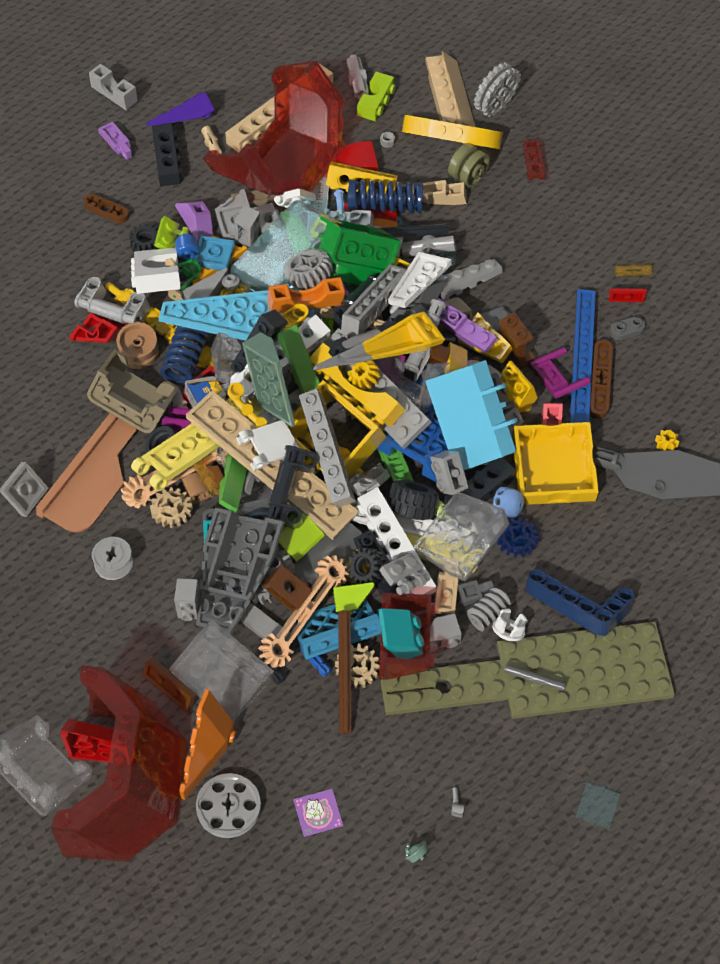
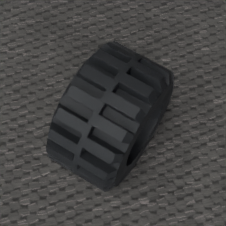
[387,480,440,520]

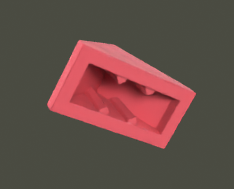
[541,403,563,426]

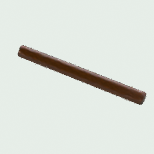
[338,610,351,734]

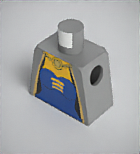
[185,376,230,407]

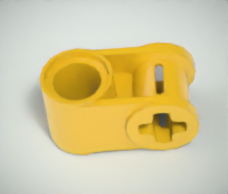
[281,304,309,330]

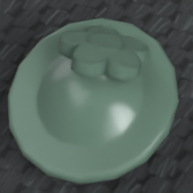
[405,841,428,863]

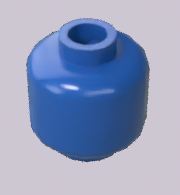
[175,234,199,260]

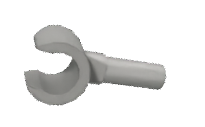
[451,787,465,818]

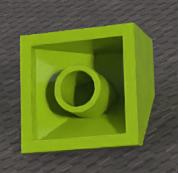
[333,582,375,615]

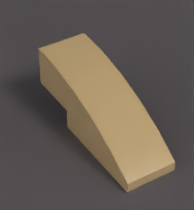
[412,180,467,205]

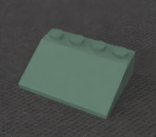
[242,332,295,427]

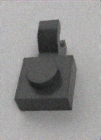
[458,580,494,606]

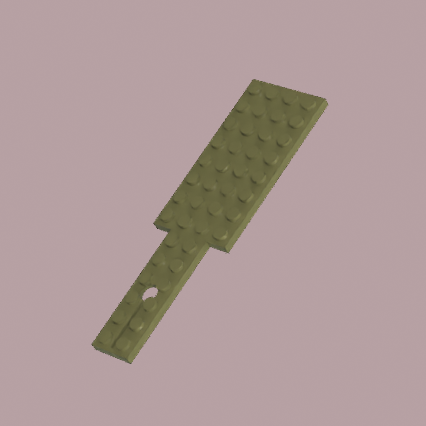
[380,622,675,719]

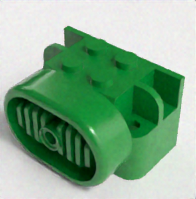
[318,216,401,286]

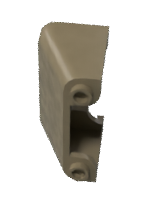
[87,349,179,433]

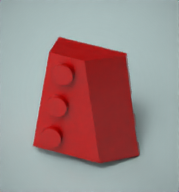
[60,718,136,765]

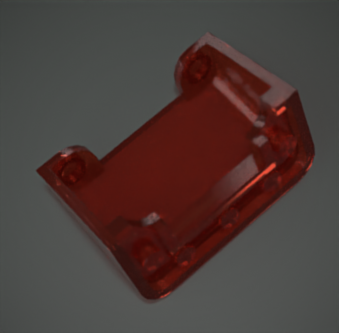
[379,593,435,680]

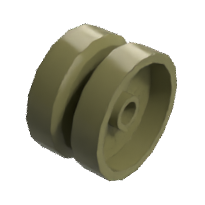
[448,143,490,188]

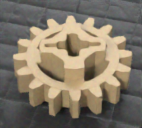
[150,487,193,528]
[335,643,380,689]

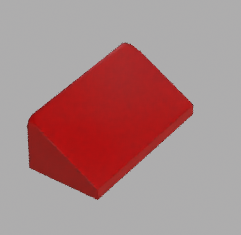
[608,288,647,302]

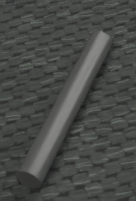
[504,664,566,691]

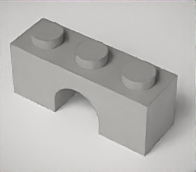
[89,64,138,110]

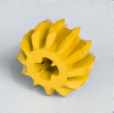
[347,360,381,391]

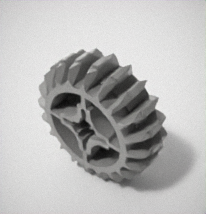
[284,248,333,290]

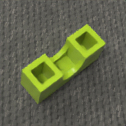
[357,72,396,121]

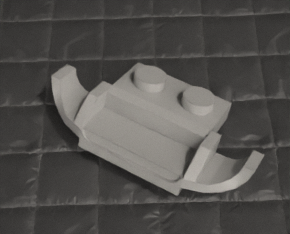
[349,463,390,496]

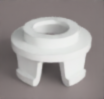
[492,609,527,641]

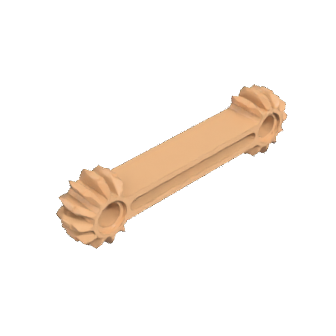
[121,447,228,509]
[258,555,349,668]

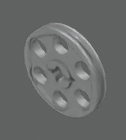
[196,773,261,838]

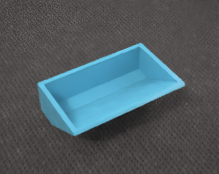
[425,360,518,470]

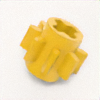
[655,430,679,451]

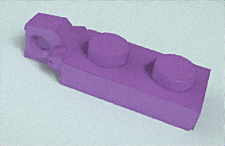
[98,122,132,160]

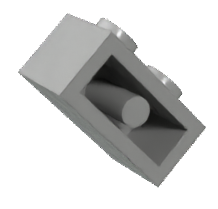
[430,450,468,495]

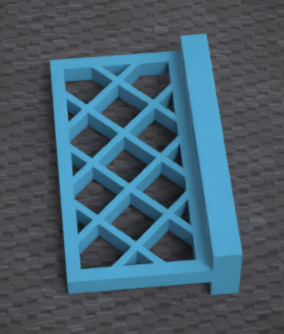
[291,599,382,660]

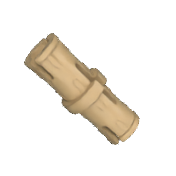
[201,126,222,157]

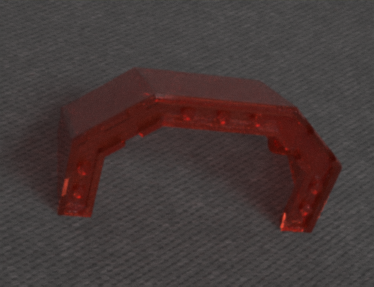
[202,61,344,195]
[51,666,189,862]

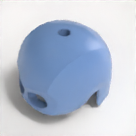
[493,487,524,518]

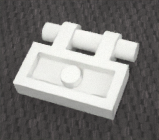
[274,189,316,209]

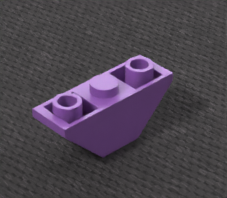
[175,201,213,243]

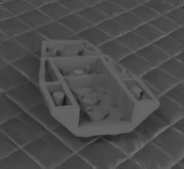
[196,508,285,634]

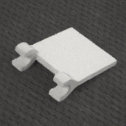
[236,420,299,471]

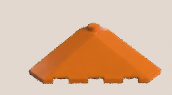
[180,689,237,800]

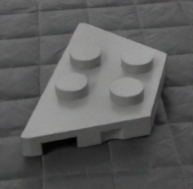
[215,189,261,248]

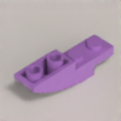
[428,298,497,354]

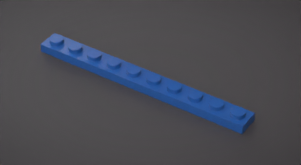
[570,289,595,423]

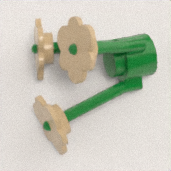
[164,258,201,301]

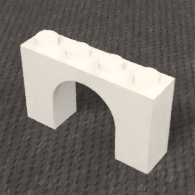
[131,248,180,294]

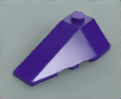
[146,92,214,126]

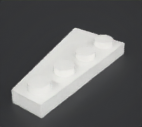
[388,252,452,308]

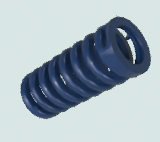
[348,179,423,214]
[160,325,209,385]

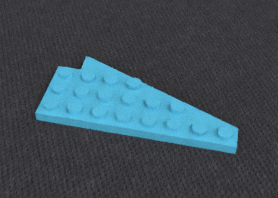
[159,287,314,343]

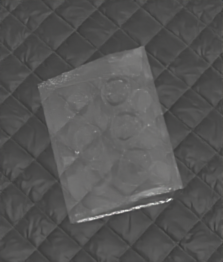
[413,492,509,581]
[169,620,274,721]

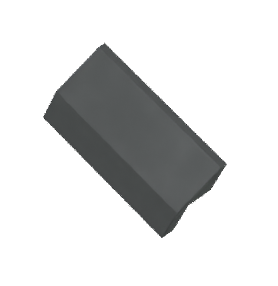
[293,523,363,596]

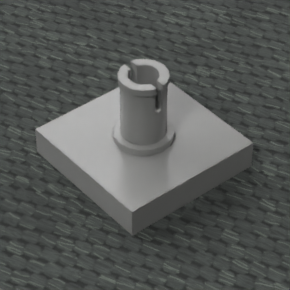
[0,462,49,517]

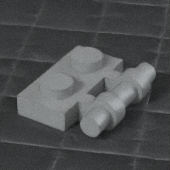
[379,553,430,595]

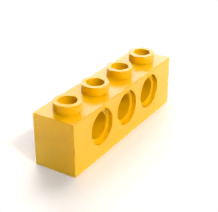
[326,162,398,196]

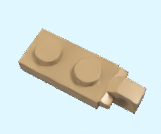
[434,562,458,615]

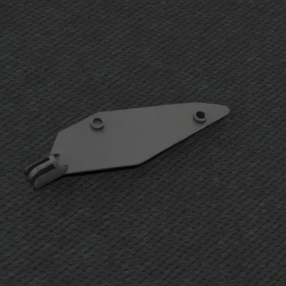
[593,446,720,499]

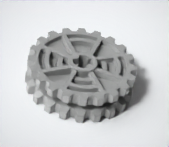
[474,62,521,117]

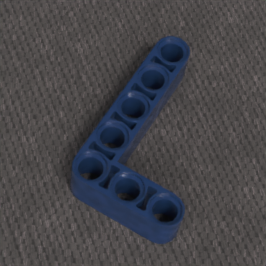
[526,569,635,636]

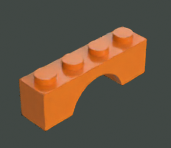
[267,277,345,313]

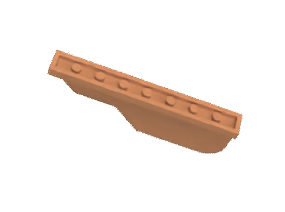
[36,413,136,532]

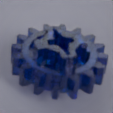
[496,517,539,558]

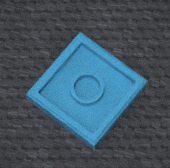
[193,235,235,270]

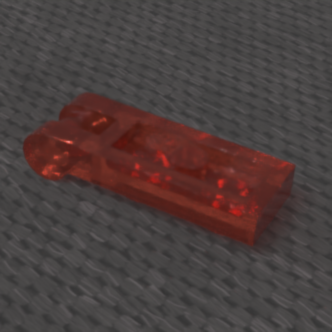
[522,140,545,180]

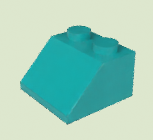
[379,608,424,662]

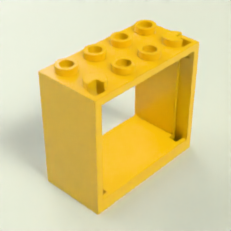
[286,380,387,479]

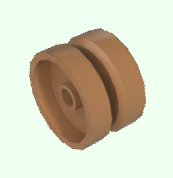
[116,322,159,369]

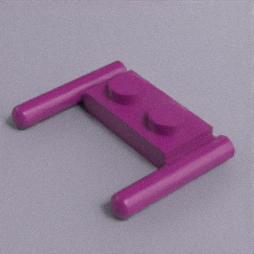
[529,347,591,399]

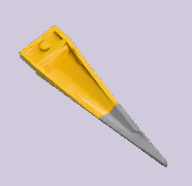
[313,312,445,370]

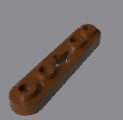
[590,340,613,418]

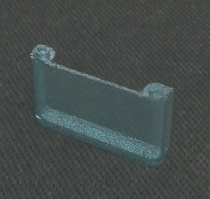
[231,200,335,292]

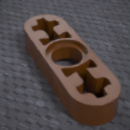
[83,194,129,223]

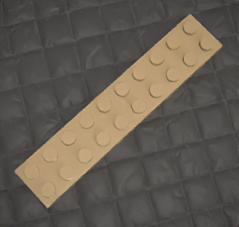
[186,390,359,540]

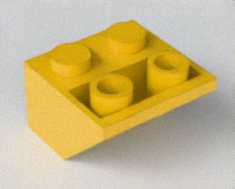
[500,361,538,413]

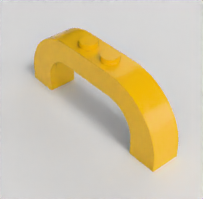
[402,115,503,149]

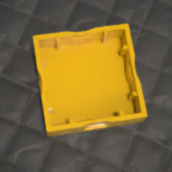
[512,422,599,505]

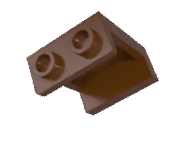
[499,312,535,369]

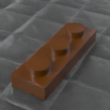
[142,657,197,712]

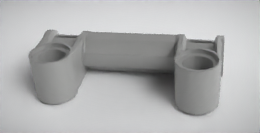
[75,277,150,324]

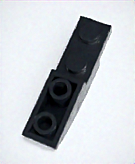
[353,530,409,609]

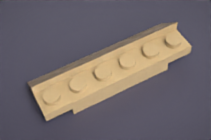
[426,51,476,127]

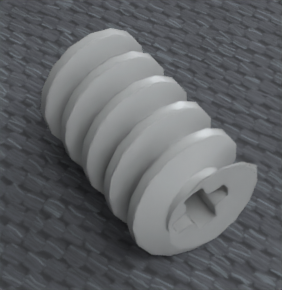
[467,588,511,632]

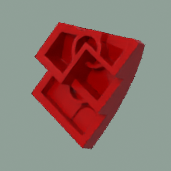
[326,141,378,178]
[69,313,129,343]

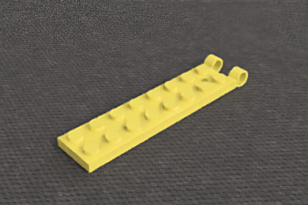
[131,396,266,491]

